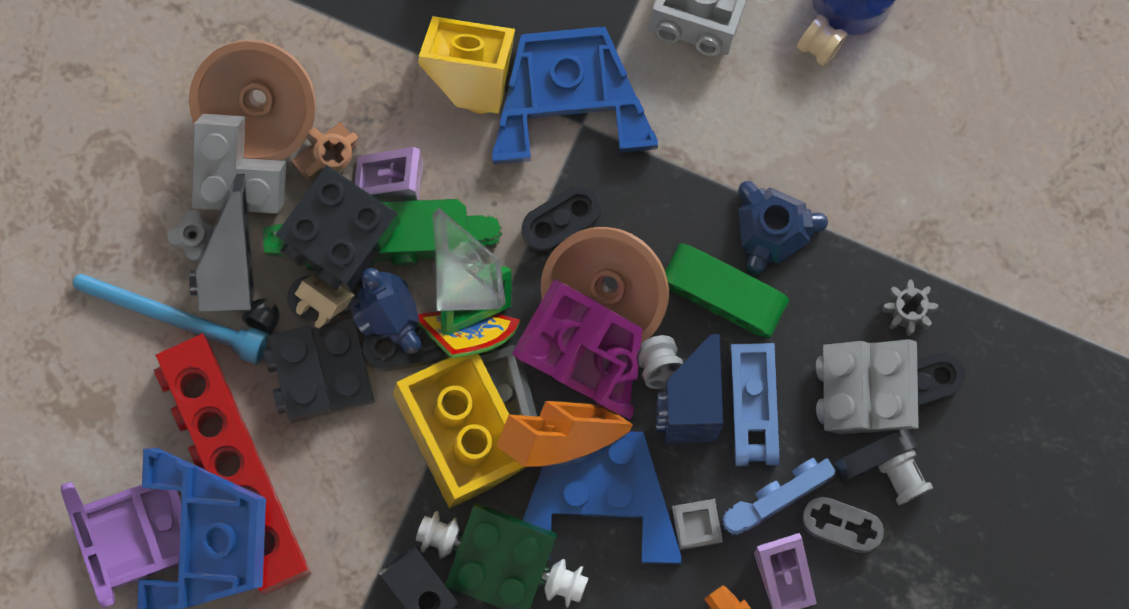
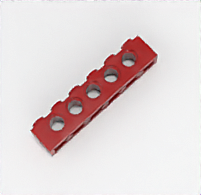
[153,333,312,596]

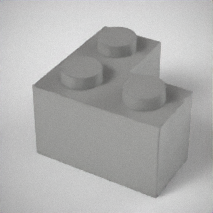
[192,114,286,214]

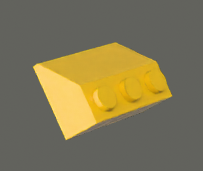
[392,354,526,509]

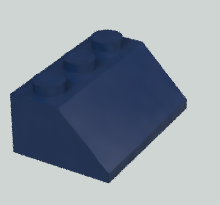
[656,334,723,444]

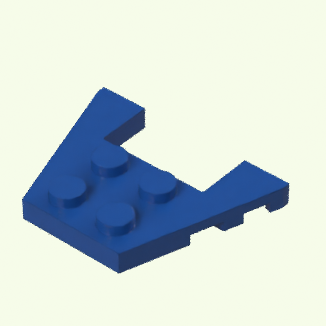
[492,27,658,165]
[523,431,681,565]
[137,448,266,609]

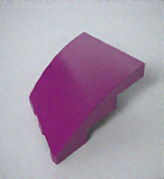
[512,278,643,420]

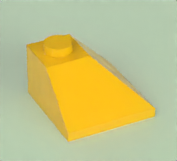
[418,16,515,114]

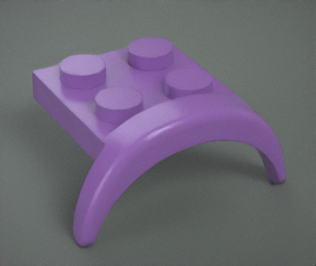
[61,482,181,608]

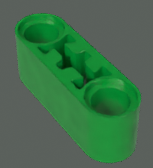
[665,243,790,339]

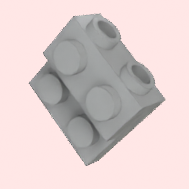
[648,0,747,56]
[816,339,918,435]

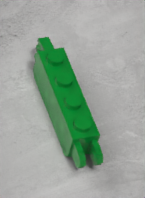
[263,199,503,271]

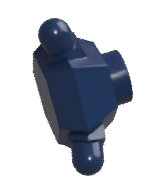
[738,181,828,275]
[351,268,421,354]

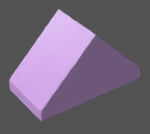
[354,147,423,202]
[754,533,817,609]

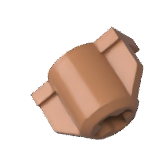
[291,121,358,183]

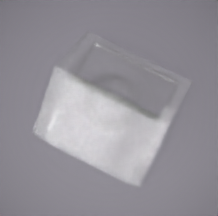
[433,208,505,311]

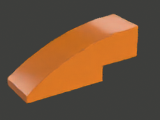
[496,401,633,467]

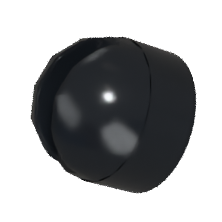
[242,298,280,335]

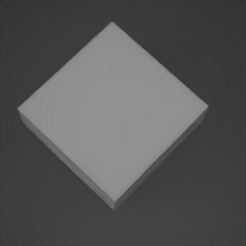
[672,499,723,550]

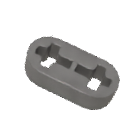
[802,497,884,553]

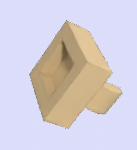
[295,272,354,328]

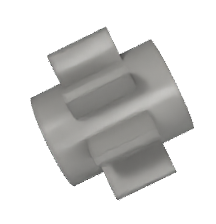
[882,280,938,336]

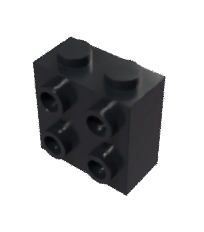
[276,165,401,292]

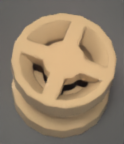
[796,14,848,68]

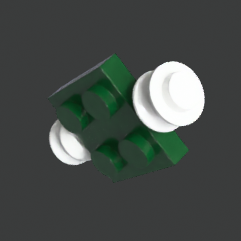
[416,503,588,609]

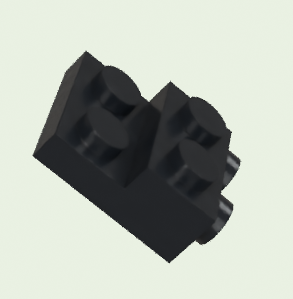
[263,318,375,423]

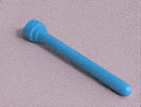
[72,274,269,365]

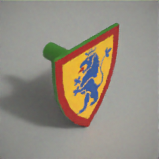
[418,311,520,359]

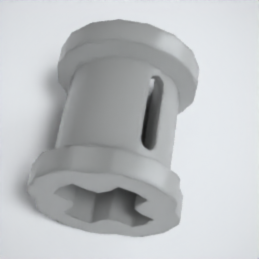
[879,449,933,506]

